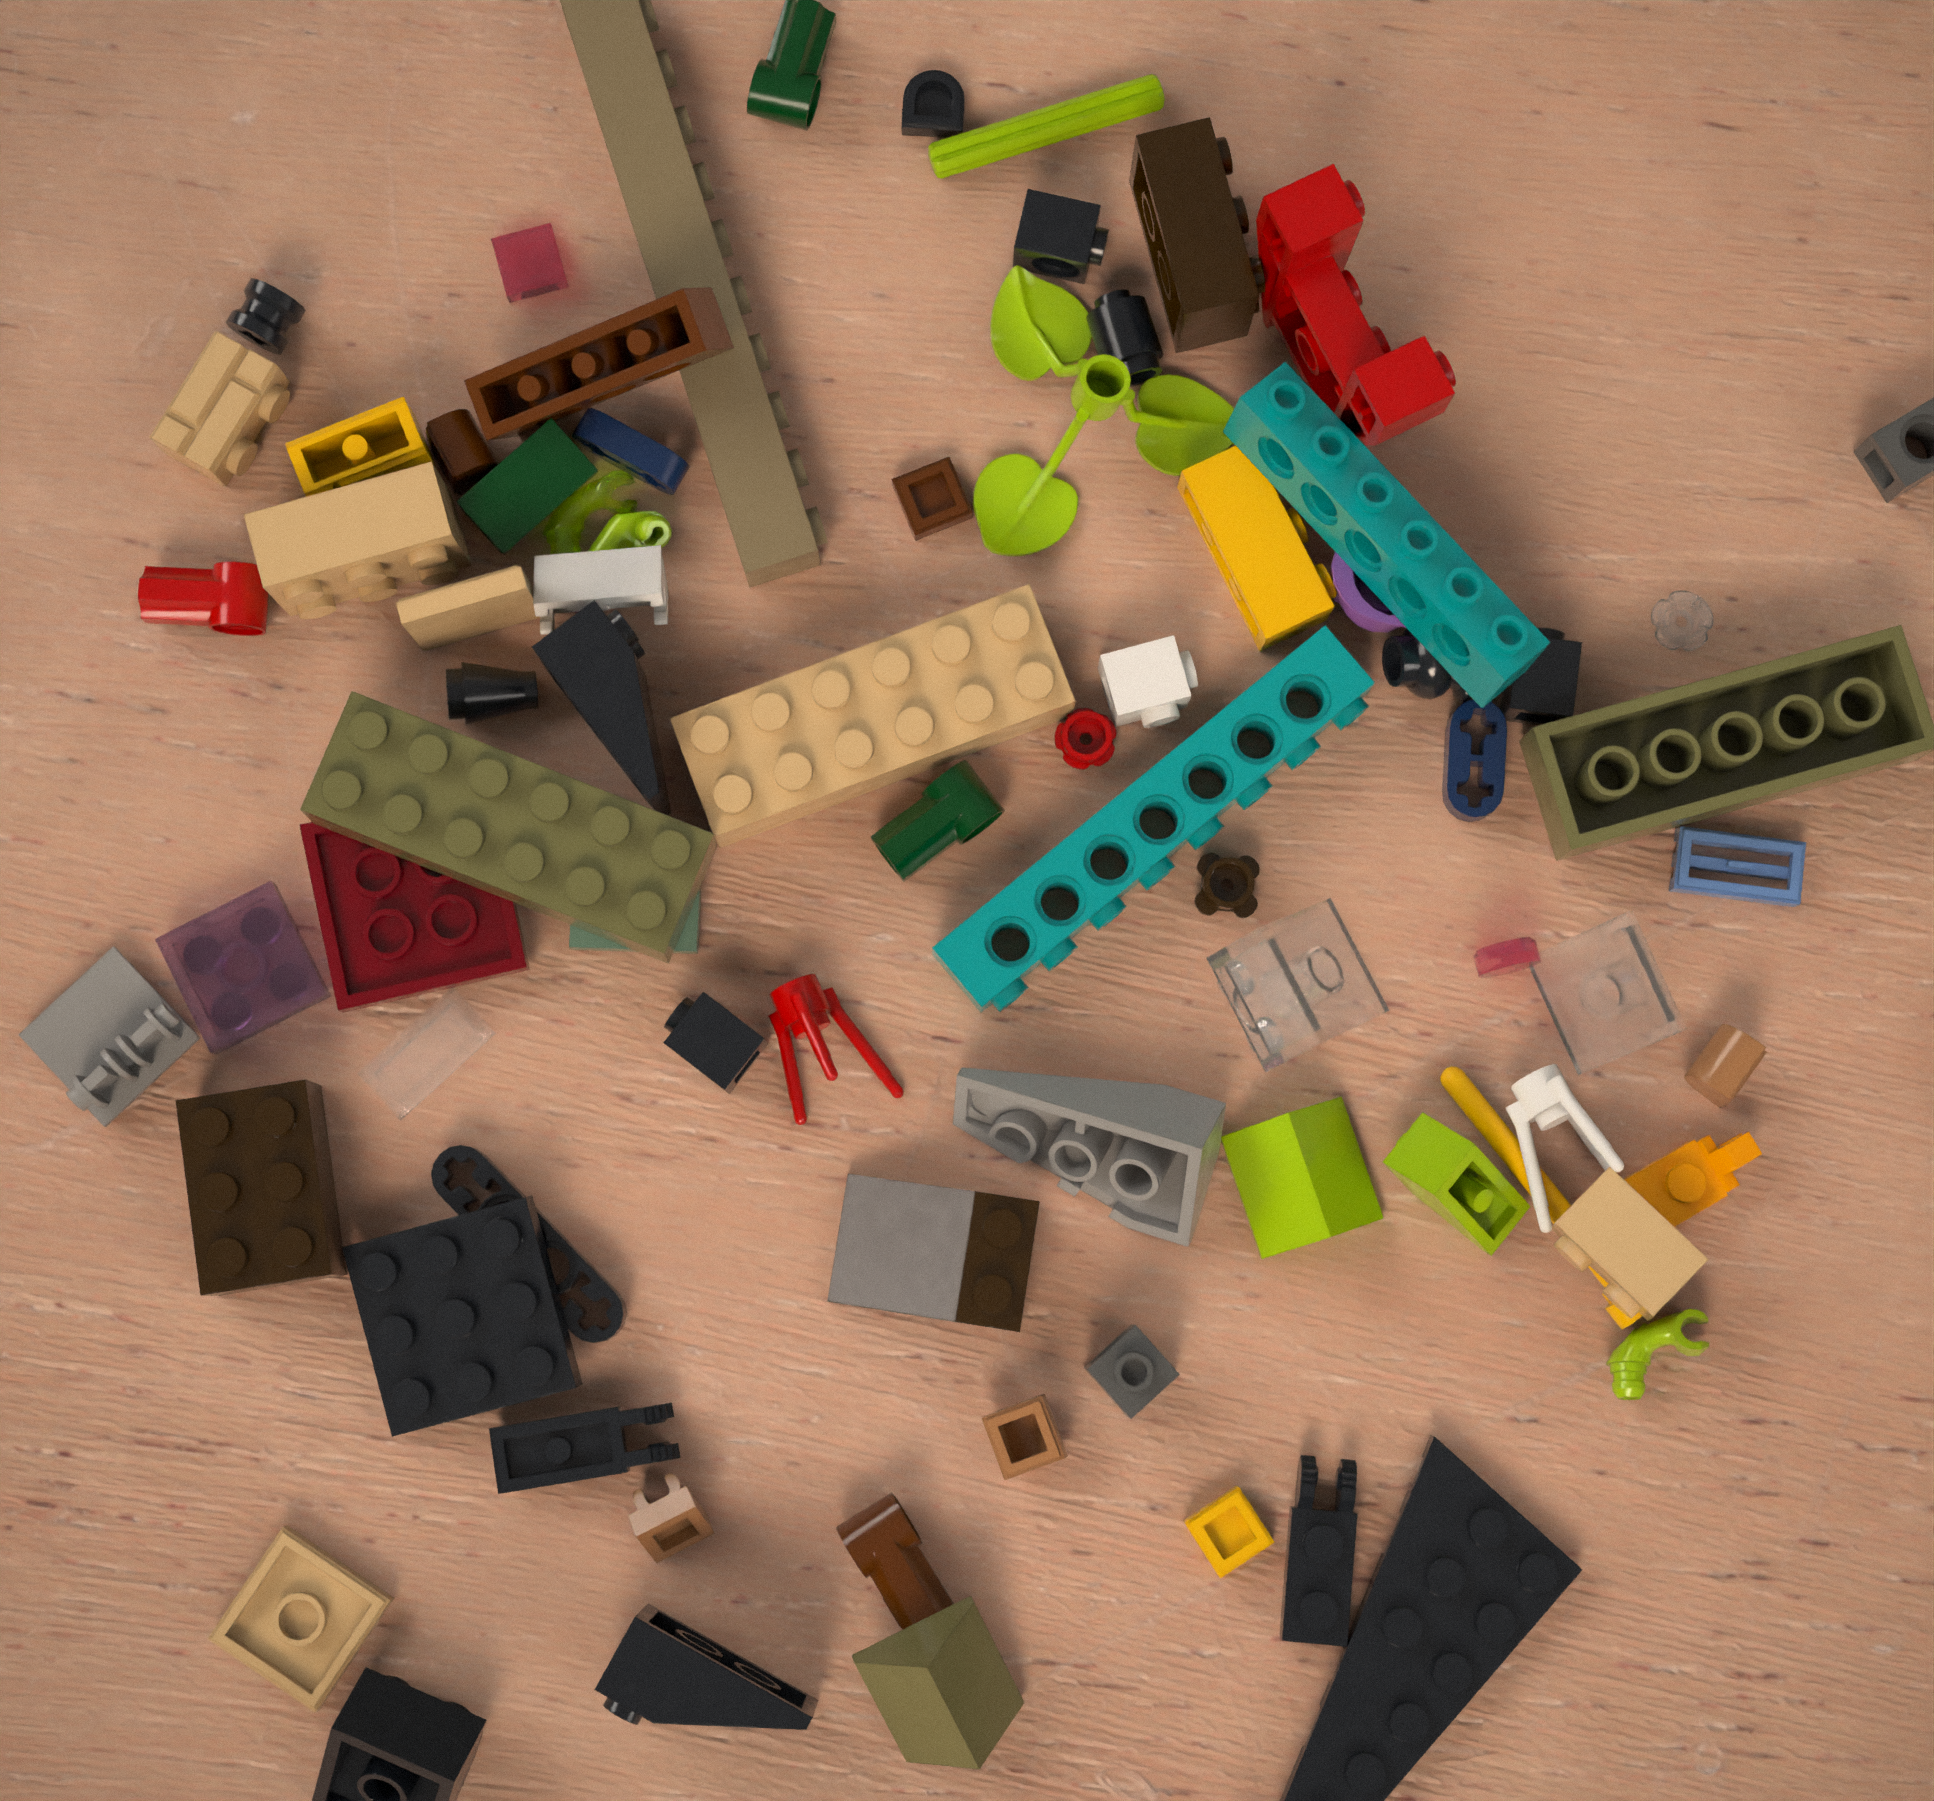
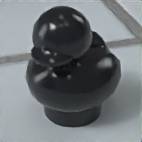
[1382,628,1469,703]

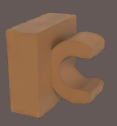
[627,1473,715,1563]

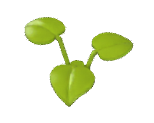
[973,265,1234,556]

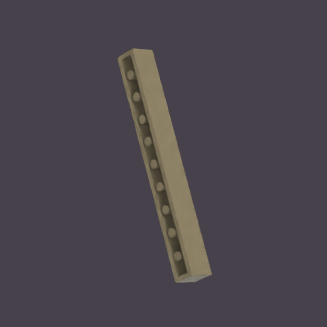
[560,0,828,588]

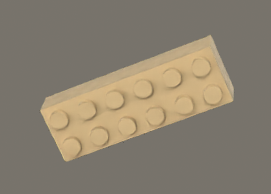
[670,584,1076,848]

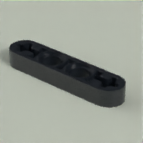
[431,1145,627,1343]

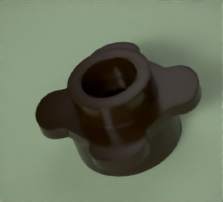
[1194,853,1260,918]

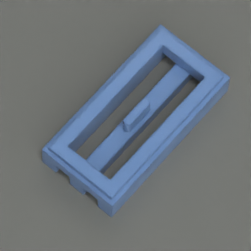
[1669,826,1806,907]

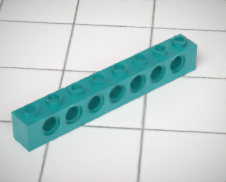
[932,625,1375,1013]

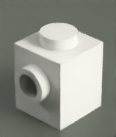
[1098,635,1198,728]

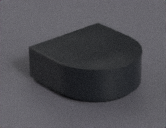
[901,70,965,138]

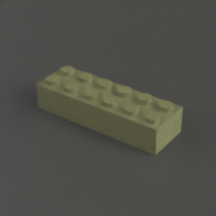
[1519,625,1934,861]
[300,691,717,964]

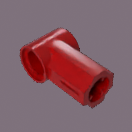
[138,562,269,636]

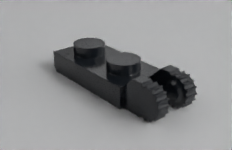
[489,1403,680,1494]
[1279,1455,1357,1647]

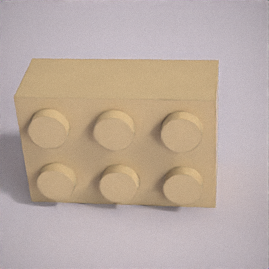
[244,462,472,619]

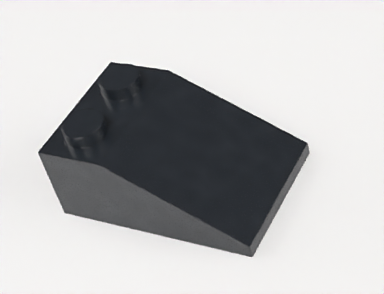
[532,600,671,815]
[594,1604,819,1730]

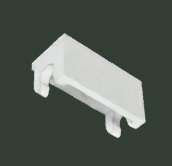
[533,545,668,635]

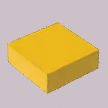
[1183,1485,1275,1578]

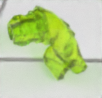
[542,470,638,555]

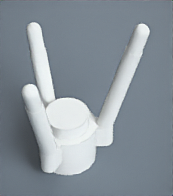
[1505,1064,1624,1233]

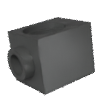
[1853,398,1934,503]
[1084,1324,1180,1419]

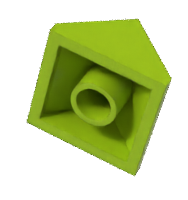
[1221,1096,1384,1259]

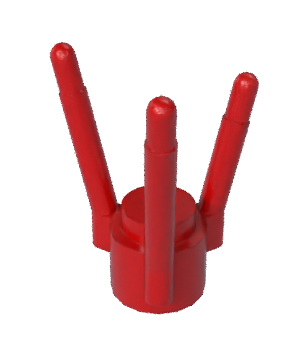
[768,974,904,1125]

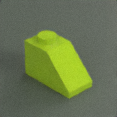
[1383,1112,1531,1256]

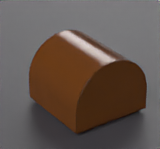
[425,409,499,496]

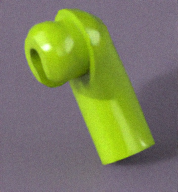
[588,510,672,551]

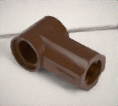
[836,1492,954,1630]

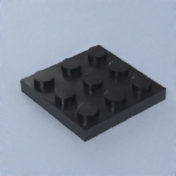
[342,1195,583,1437]

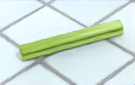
[928,74,1165,179]

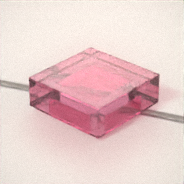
[491,223,569,303]

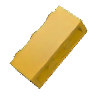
[1177,445,1337,652]

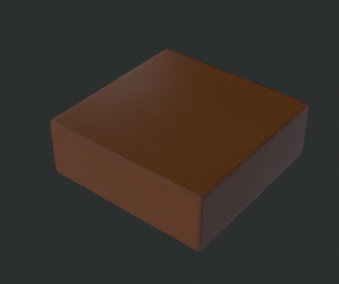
[892,456,973,541]

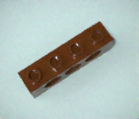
[464,287,734,440]

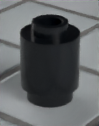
[1086,289,1163,387]

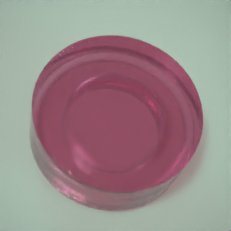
[1473,937,1541,978]

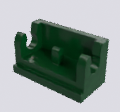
[456,418,598,556]

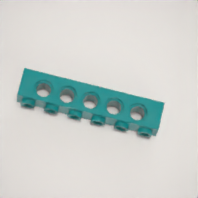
[1223,362,1550,708]

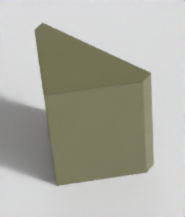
[852,1596,1024,1769]

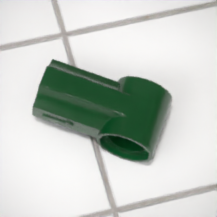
[747,0,836,131]
[871,760,1005,882]

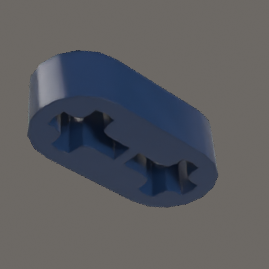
[572,408,690,495]
[1442,700,1507,822]

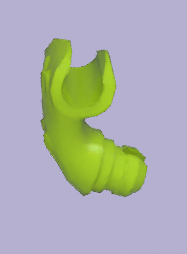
[1606,1309,1709,1400]

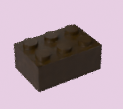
[1129,117,1266,353]
[175,1080,347,1296]

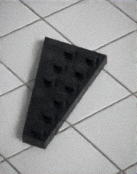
[1280,1435,1583,1801]

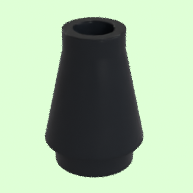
[446,662,538,725]

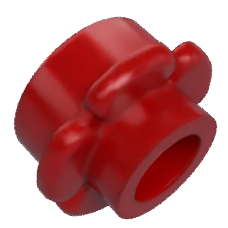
[1054,708,1116,770]

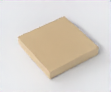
[396,565,540,651]
[208,1525,394,1713]

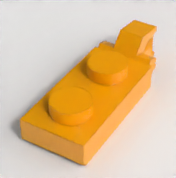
[1624,1131,1762,1227]

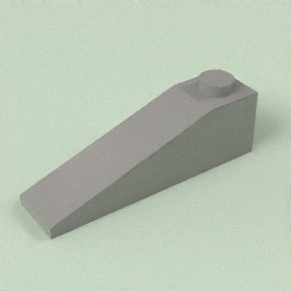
[953,1068,1226,1247]

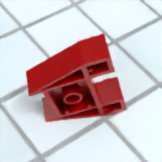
[1256,163,1456,446]

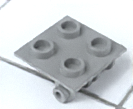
[19,946,201,1127]

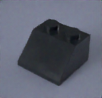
[312,1667,487,1801]

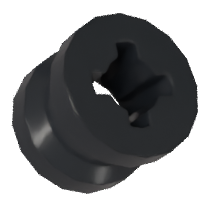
[226,278,306,355]

